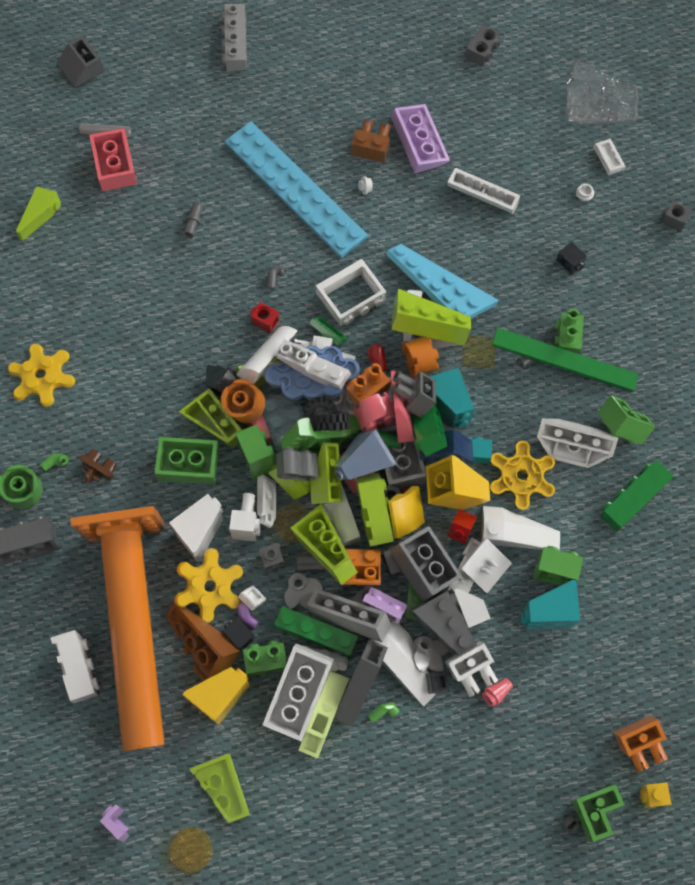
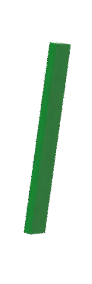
[491,327,638,392]

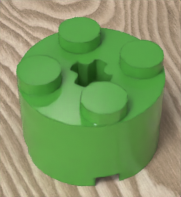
[0,465,43,509]

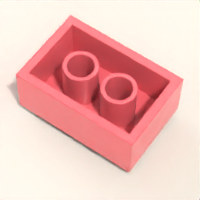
[89,128,137,191]

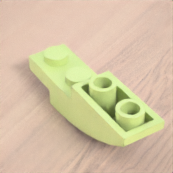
[298,671,350,759]

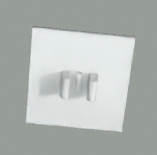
[461,538,512,593]

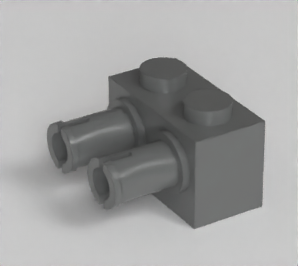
[392,370,436,418]

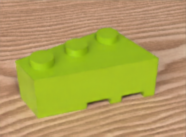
[179,388,242,448]
[355,473,394,546]

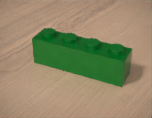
[410,403,447,457]
[600,460,674,532]
[275,606,358,659]

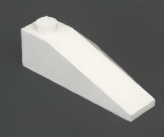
[481,506,560,550]
[371,621,436,706]

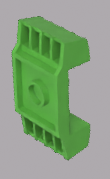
[281,414,361,454]

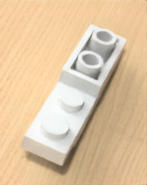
[274,339,351,389]

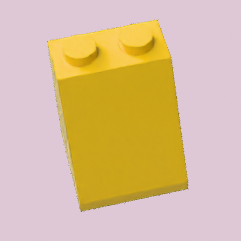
[426,455,490,510]
[182,667,250,725]

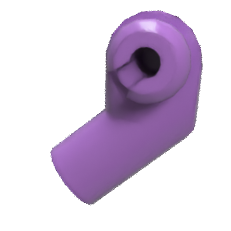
[237,602,259,630]

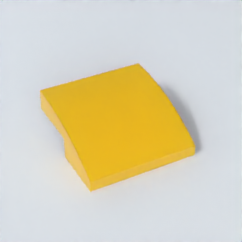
[388,486,425,539]

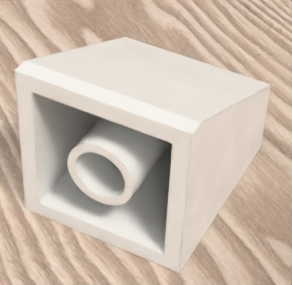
[169,494,223,563]

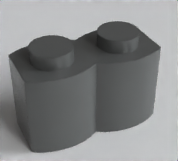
[276,448,319,481]

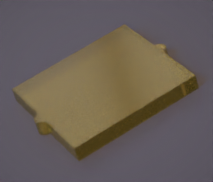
[463,335,496,369]

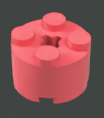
[352,393,396,431]

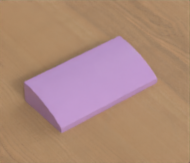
[391,104,450,173]

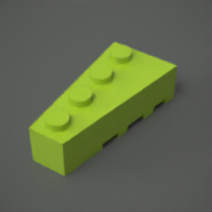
[391,289,471,345]

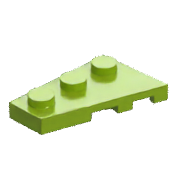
[189,754,250,823]

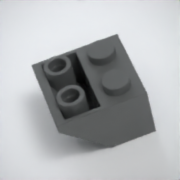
[57,35,104,88]

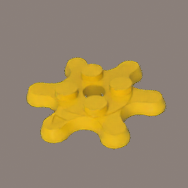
[8,344,75,407]
[490,441,555,510]
[174,548,243,623]

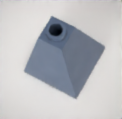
[335,430,396,481]

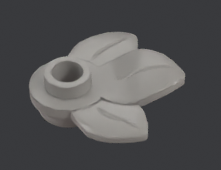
[285,573,323,609]
[413,636,448,672]

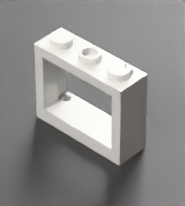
[316,259,386,326]

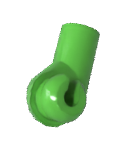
[39,453,69,471]
[368,702,399,723]

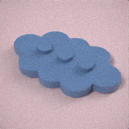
[264,346,360,401]

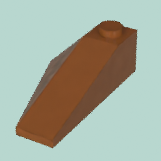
[166,601,240,681]

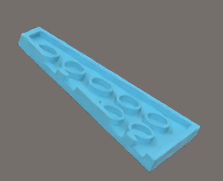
[387,244,499,319]

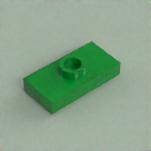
[309,317,348,345]

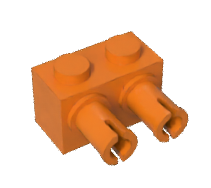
[346,363,391,408]
[614,716,668,772]

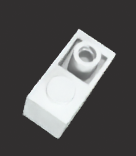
[449,587,491,628]

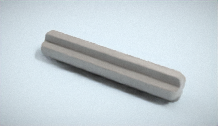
[79,124,131,137]

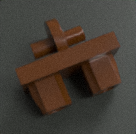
[79,449,117,483]

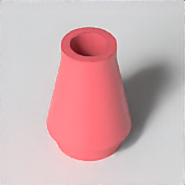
[482,678,513,707]

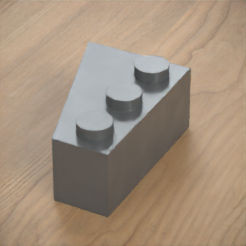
[408,591,477,655]

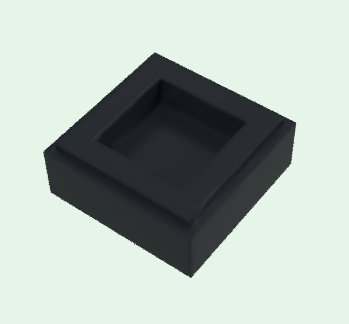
[426,671,450,694]

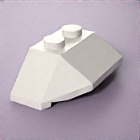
[537,418,618,468]

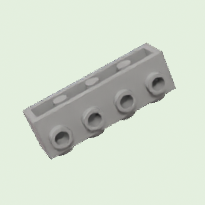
[222,4,247,70]
[307,589,391,642]

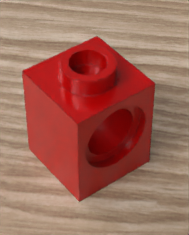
[250,302,280,333]
[447,509,477,544]

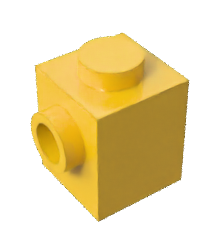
[640,783,672,808]

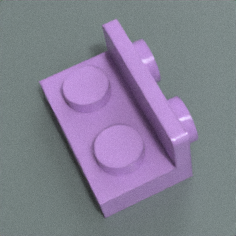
[362,587,407,624]
[100,805,129,842]

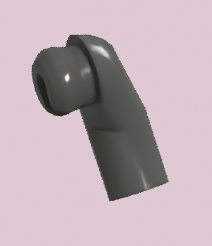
[266,265,284,289]

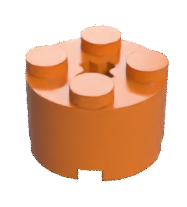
[402,336,439,377]
[221,379,265,423]

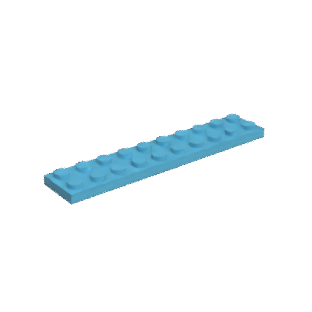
[225,121,368,259]

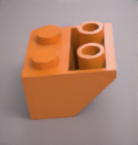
[343,549,381,585]

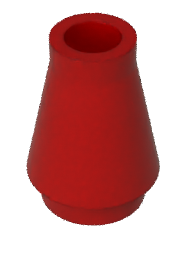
[367,344,388,372]

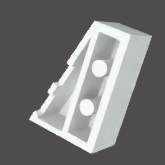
[50,630,100,703]

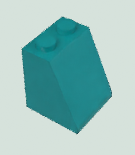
[430,368,474,428]
[520,580,580,629]

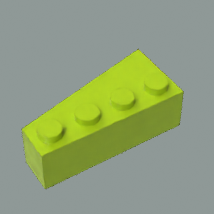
[291,504,358,585]

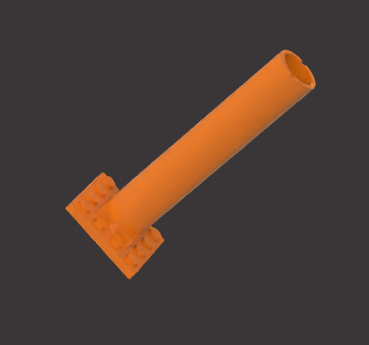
[70,506,165,751]

